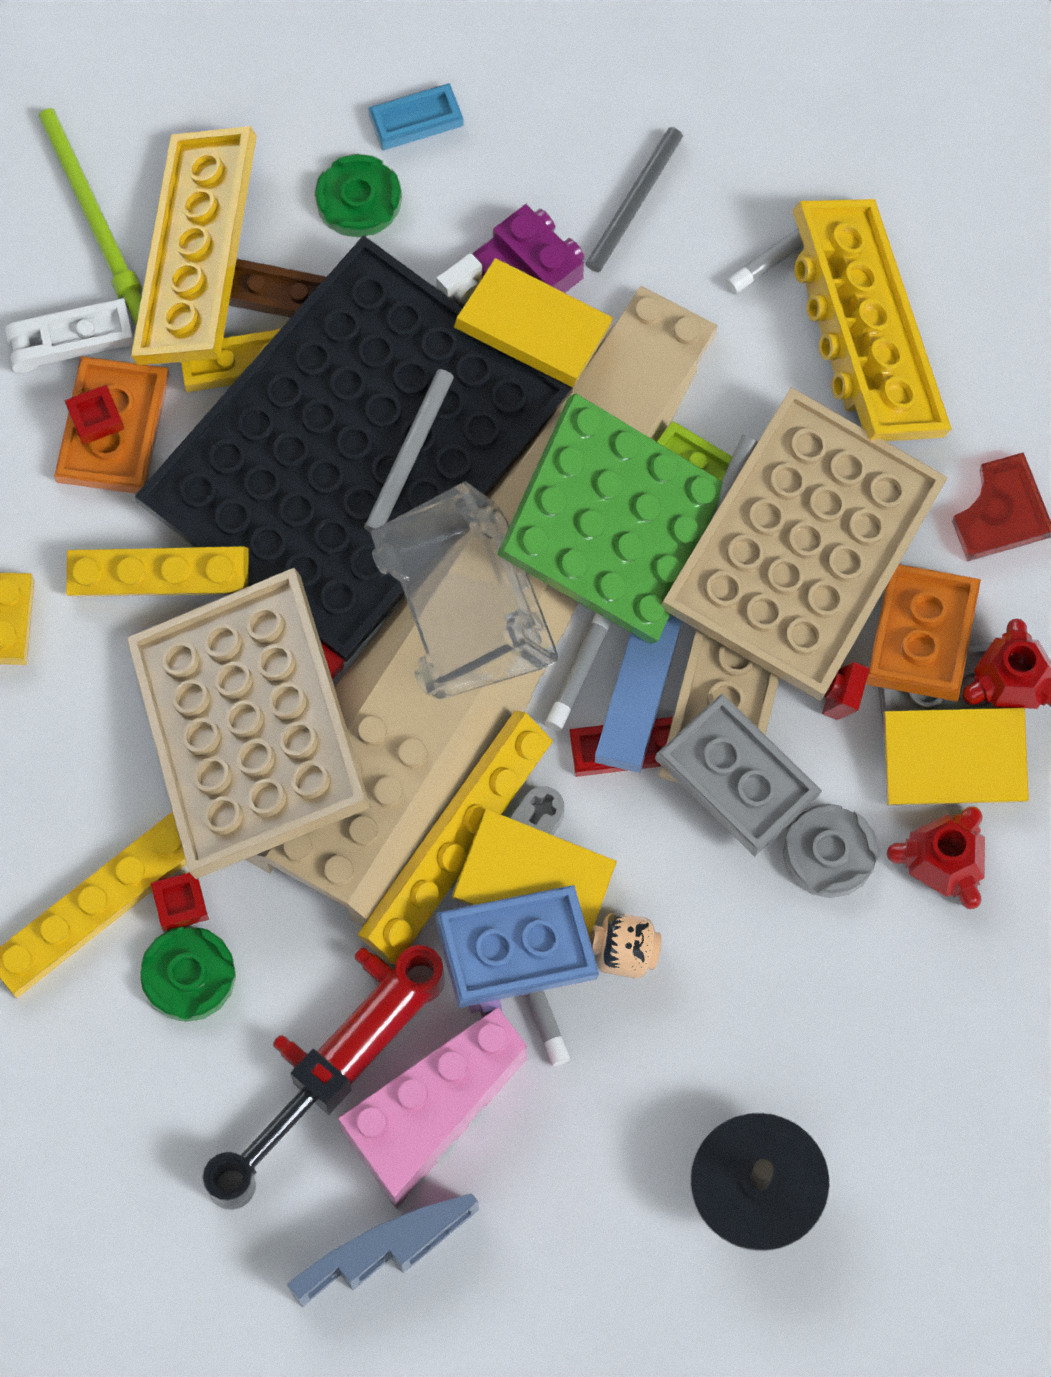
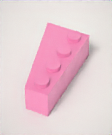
[338,1007,527,1209]

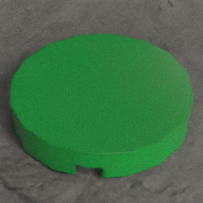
[315,154,402,238]
[140,927,236,1022]

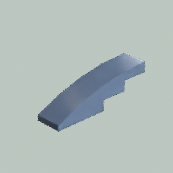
[287,1193,479,1307]

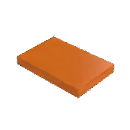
[54,356,170,494]
[866,564,981,702]

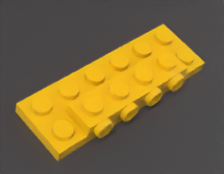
[792,199,952,443]

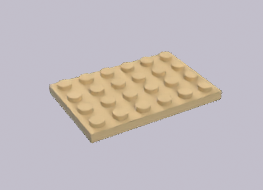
[661,387,948,701]
[127,568,371,879]

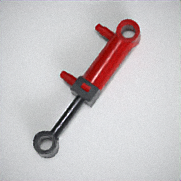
[203,945,445,1210]

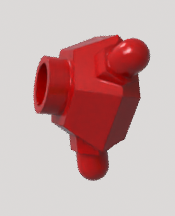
[963,618,1051,709]
[886,806,985,909]

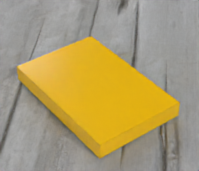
[454,258,613,388]
[883,708,1029,806]
[451,809,617,938]

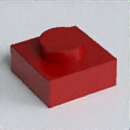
[64,384,124,446]
[822,662,870,720]
[150,872,209,932]

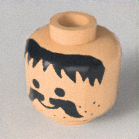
[590,912,661,979]

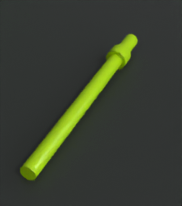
[39,108,142,325]

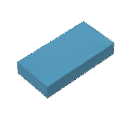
[368,83,464,151]

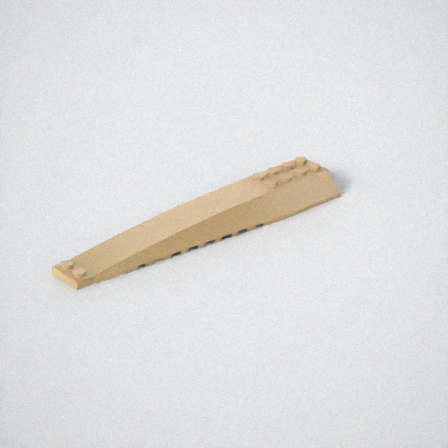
[245,286,718,926]

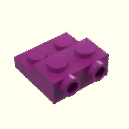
[472,204,584,293]

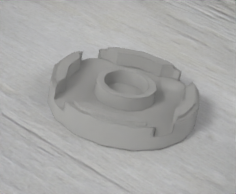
[783,804,878,898]

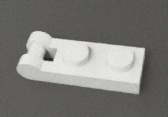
[4,298,134,373]

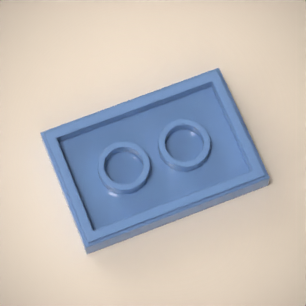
[435,885,599,1008]

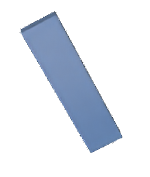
[595,614,683,773]

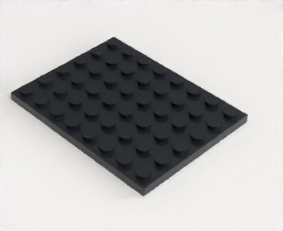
[134,235,573,663]

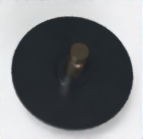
[691,1113,829,1251]

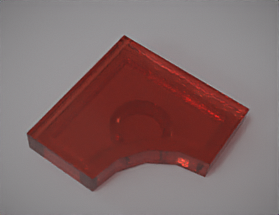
[952,452,1051,562]

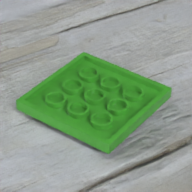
[497,393,723,644]

